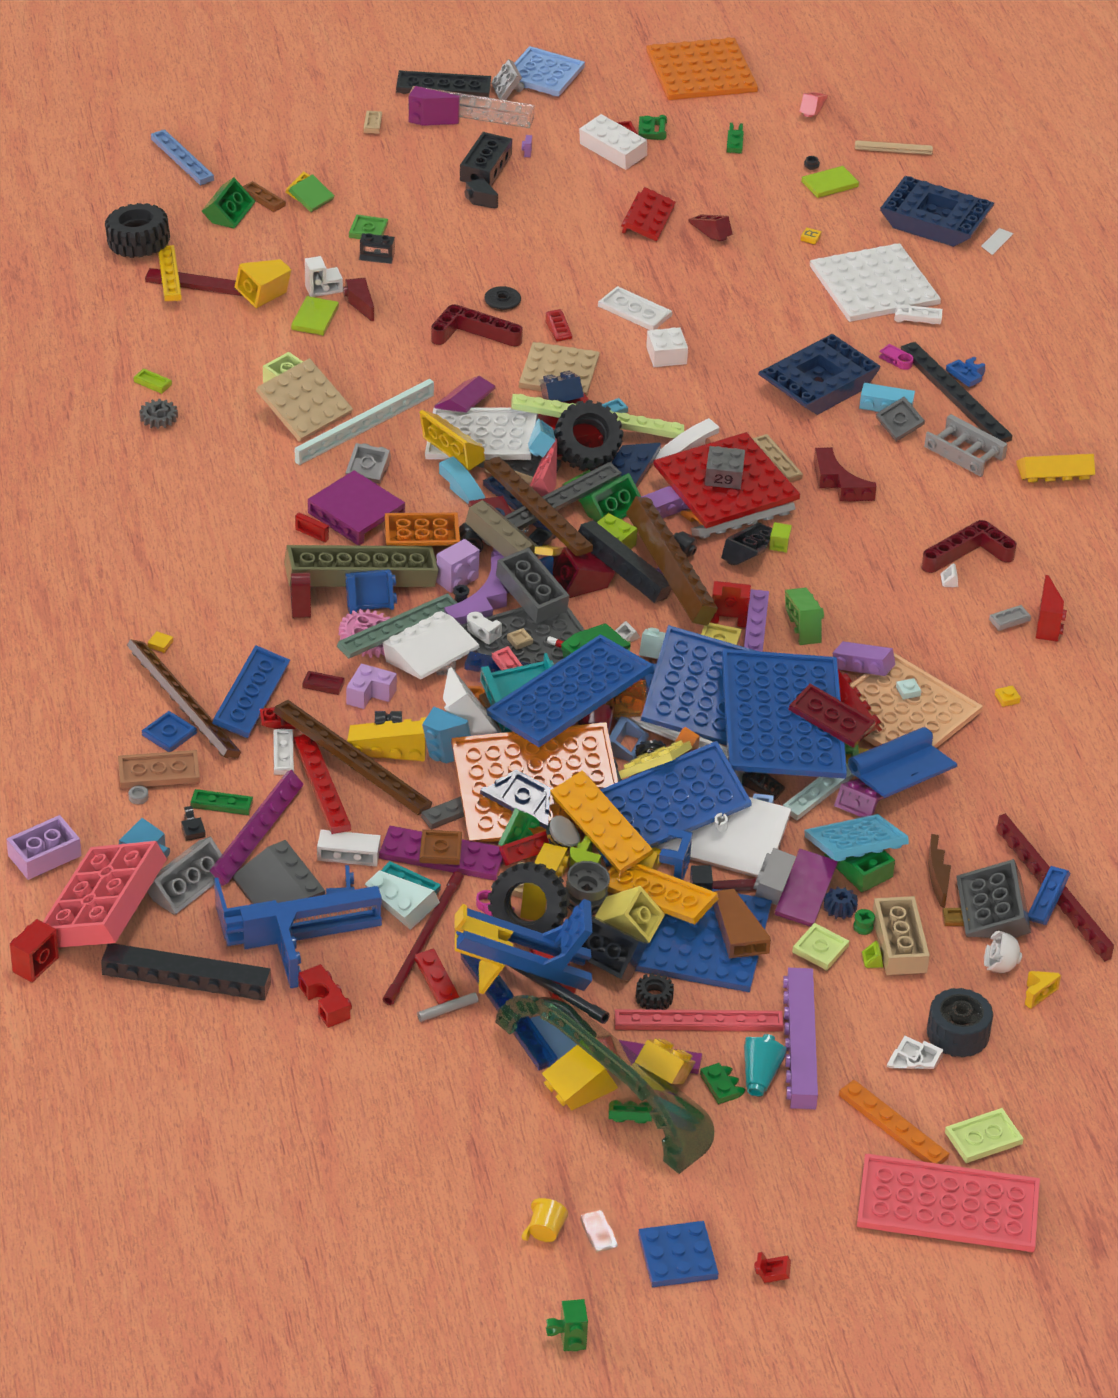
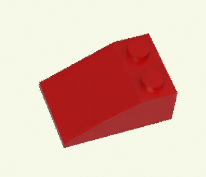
[1036,575,1067,642]

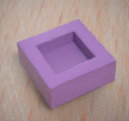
[521,135,532,157]

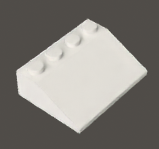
[382,611,480,679]
[443,667,501,736]

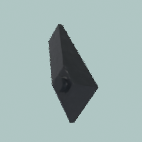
[721,522,772,565]

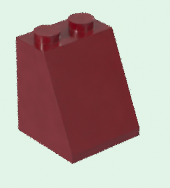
[553,547,615,598]

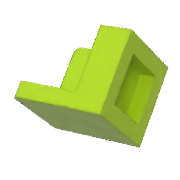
[769,522,792,553]

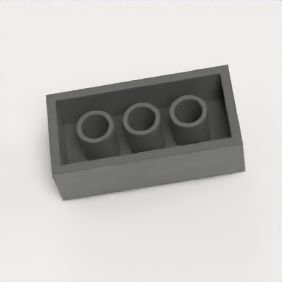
[496,547,569,624]

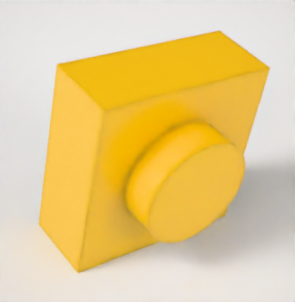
[995,685,1021,707]

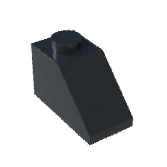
[464,178,498,209]

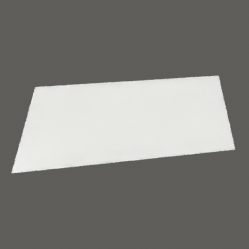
[981,228,1014,255]

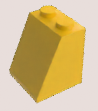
[235,259,291,309]
[542,1041,618,1111]

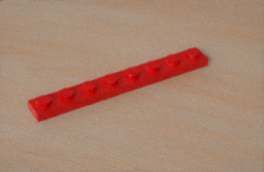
[294,734,351,834]

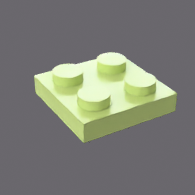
[792,923,849,970]

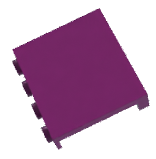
[308,470,405,546]

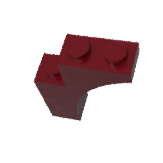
[814,447,877,501]

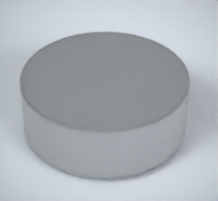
[128,786,149,805]

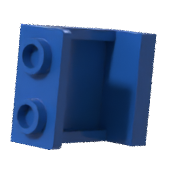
[345,569,397,614]

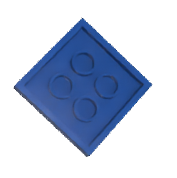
[638,1221,719,1288]

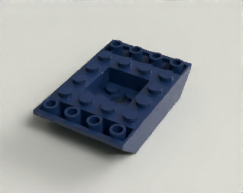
[880,176,994,247]
[758,333,880,415]

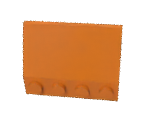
[385,512,460,546]

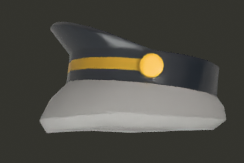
[546,816,580,851]

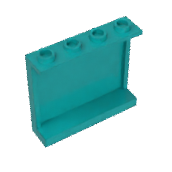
[480,653,554,733]

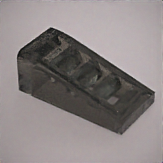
[741,772,785,801]

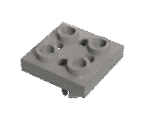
[491,59,524,102]

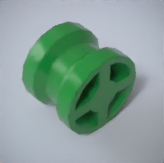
[853,909,875,935]

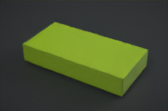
[133,369,172,394]

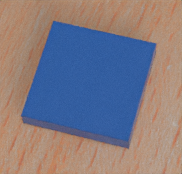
[142,711,197,752]

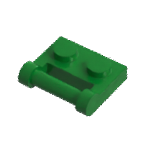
[638,115,667,140]

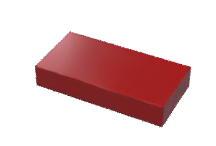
[295,512,329,543]

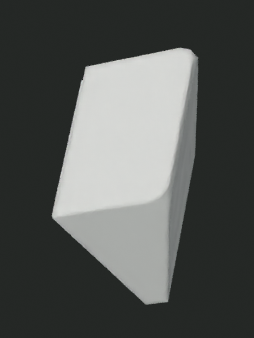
[615,621,641,642]

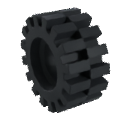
[636,973,674,1010]

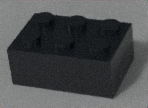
[581,916,647,981]

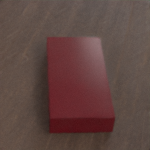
[302,671,345,695]

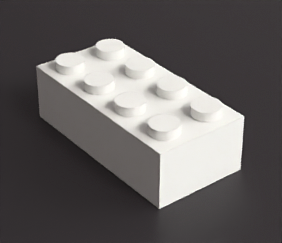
[579,114,648,170]

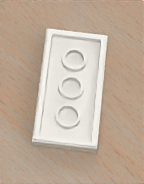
[598,286,672,330]

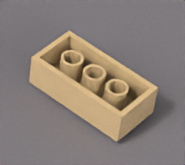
[873,896,930,975]

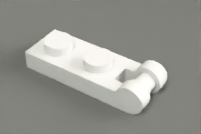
[894,305,943,324]

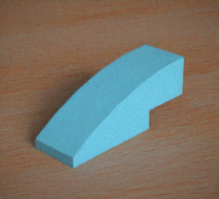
[439,456,486,504]

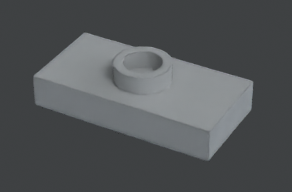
[989,605,1031,631]

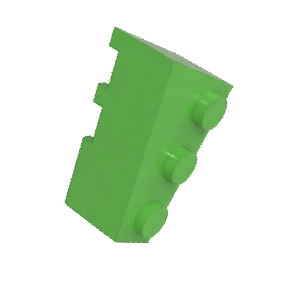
[785,588,824,645]

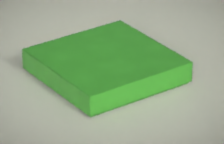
[289,174,335,212]
[349,215,388,239]

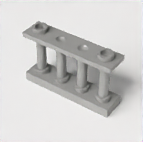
[924,414,1008,477]

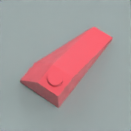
[530,438,557,497]

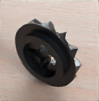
[635,739,666,756]

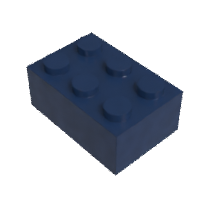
[539,370,584,402]

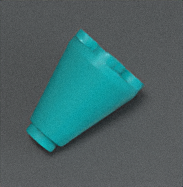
[744,1034,787,1097]

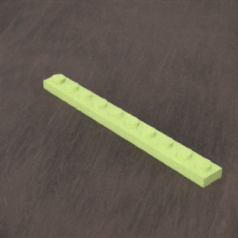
[511,394,684,438]

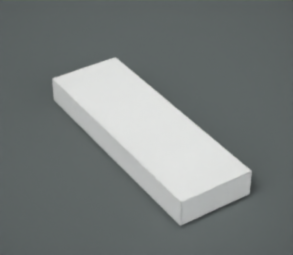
[274,729,294,775]

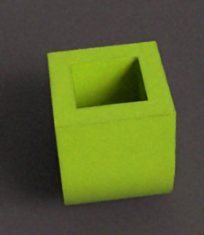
[569,835,601,868]

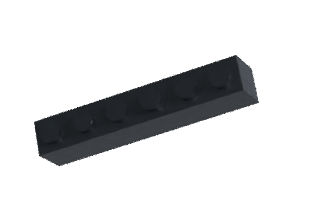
[578,520,672,603]

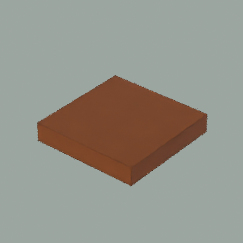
[419,829,462,865]

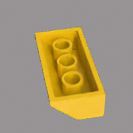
[419,410,485,470]
[1016,454,1095,483]

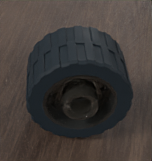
[927,988,993,1057]

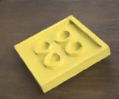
[619,740,692,779]

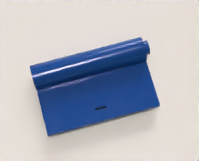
[848,727,957,798]

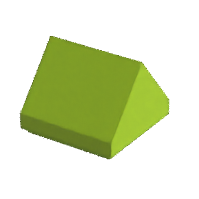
[862,941,883,968]

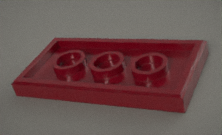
[788,683,875,748]

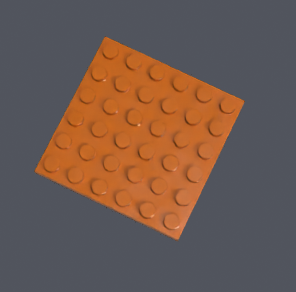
[646,37,758,100]

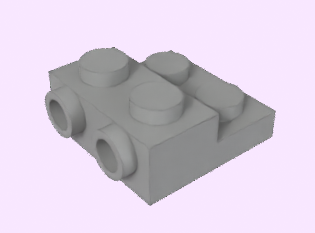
[346,443,391,484]

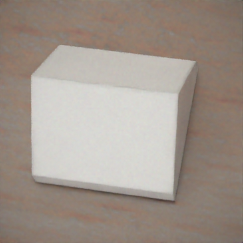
[941,563,959,587]

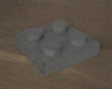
[876,396,925,442]

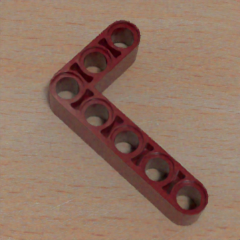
[431,304,523,347]
[921,520,1017,573]
[290,572,311,618]

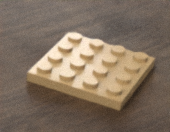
[519,342,600,396]
[256,358,353,442]

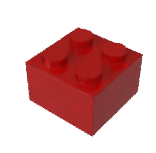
[10,919,59,983]

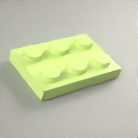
[945,1108,1024,1163]

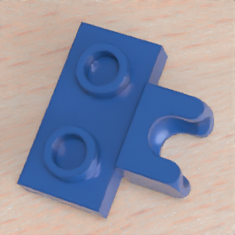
[946,357,985,387]

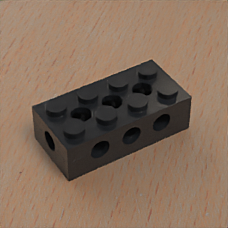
[460,132,513,186]

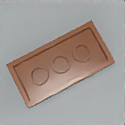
[118,750,200,789]

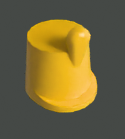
[522,1198,568,1242]

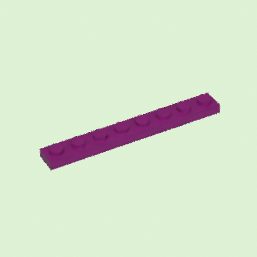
[210,770,304,886]

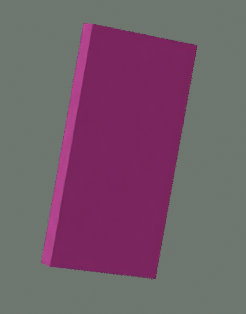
[774,849,838,927]

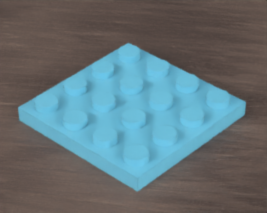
[804,814,909,861]

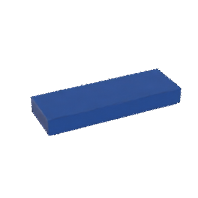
[1028,866,1070,925]

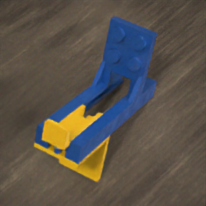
[455,899,592,994]

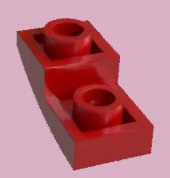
[260,707,296,730]

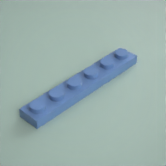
[151,129,214,185]

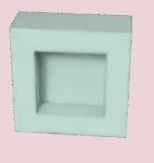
[896,678,921,700]

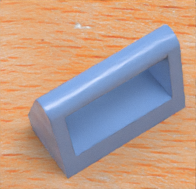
[609,716,649,762]

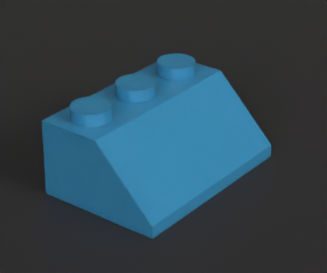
[422,707,471,763]

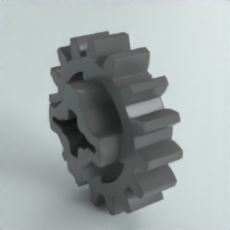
[139,399,178,429]

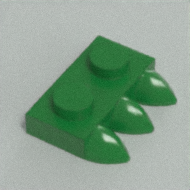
[498,808,540,846]
[700,1063,746,1104]
[609,1100,652,1123]

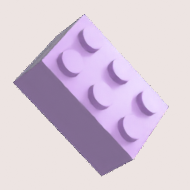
[6,815,81,880]

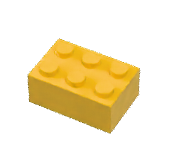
[635,1038,696,1084]

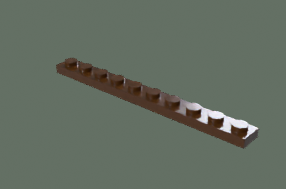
[484,457,593,556]
[127,639,241,758]
[274,700,432,815]

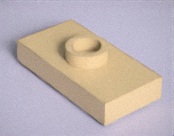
[364,111,382,134]

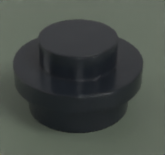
[804,156,820,170]

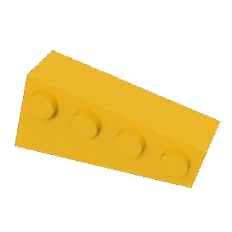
[347,717,427,761]
[520,843,570,921]

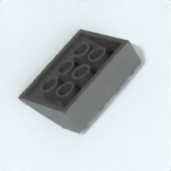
[232,840,325,904]
[956,859,1031,938]

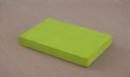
[801,166,859,198]
[291,296,339,336]

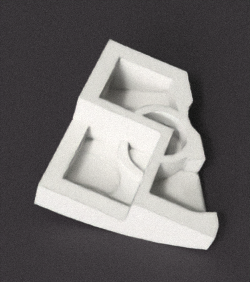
[887,1035,943,1069]

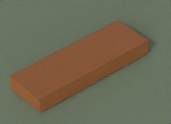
[242,181,286,212]

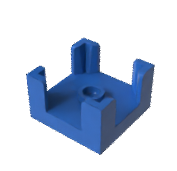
[659,828,693,880]

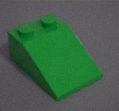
[561,623,631,658]

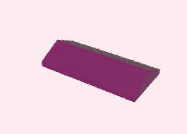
[434,376,495,413]

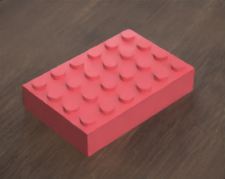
[43,841,167,948]

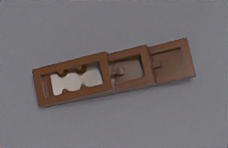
[928,834,951,908]

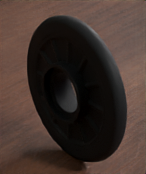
[484,286,521,310]

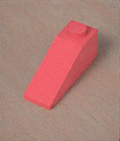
[800,92,828,117]

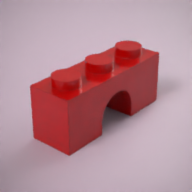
[299,964,352,1028]

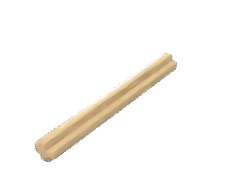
[855,140,933,155]

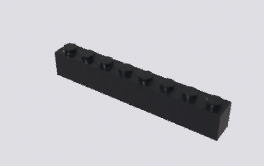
[101,943,271,1001]

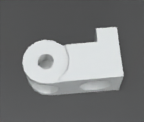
[467,612,502,645]

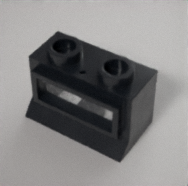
[359,233,395,264]

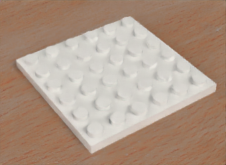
[809,243,941,322]

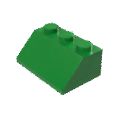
[202,177,256,229]
[579,473,641,522]

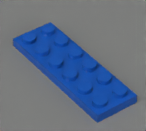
[212,645,290,738]

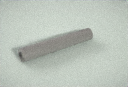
[417,992,478,1022]

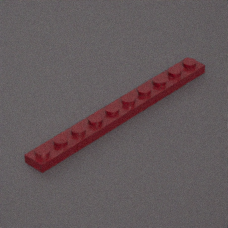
[996,813,1114,962]

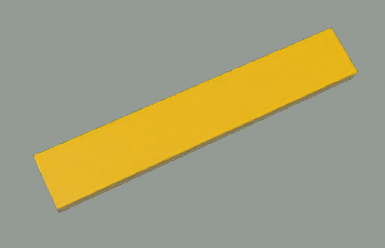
[158,245,182,301]

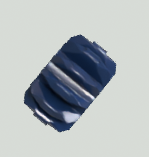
[824,886,858,920]

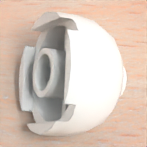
[984,931,1022,973]

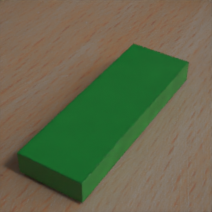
[190,789,253,815]

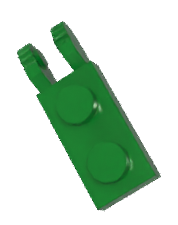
[726,123,744,154]

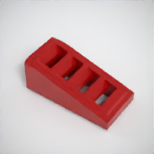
[545,309,572,341]

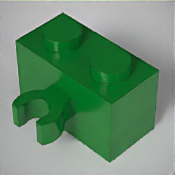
[546,1299,588,1351]

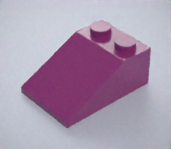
[409,86,460,126]

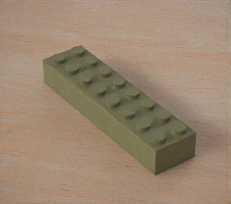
[284,545,438,587]

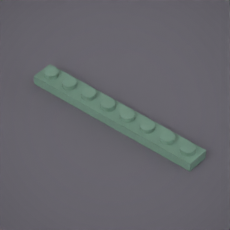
[337,593,457,659]

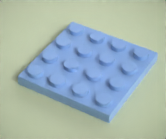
[514,46,585,97]

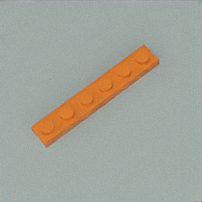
[839,1080,950,1164]

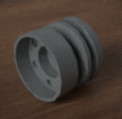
[565,861,610,915]

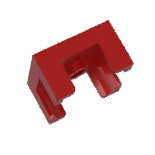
[710,581,751,628]

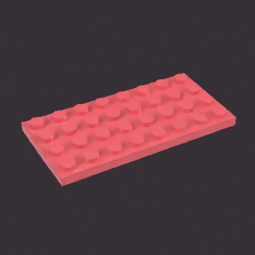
[857,1154,1040,1252]

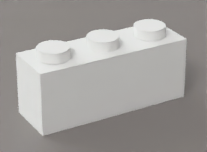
[317,830,381,866]

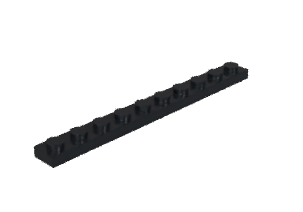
[901,342,1013,443]

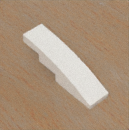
[654,418,720,460]

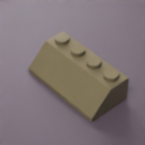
[465,500,538,557]

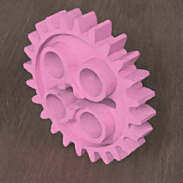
[338,609,390,658]

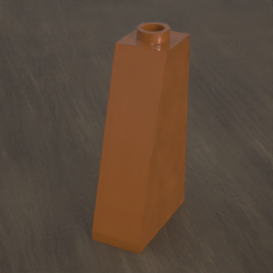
[713,889,771,958]

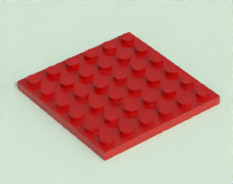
[654,432,800,528]

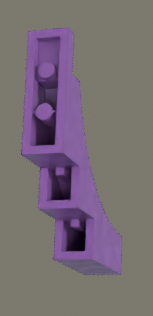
[444,548,510,625]

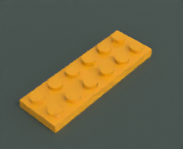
[550,770,653,874]
[607,863,719,925]

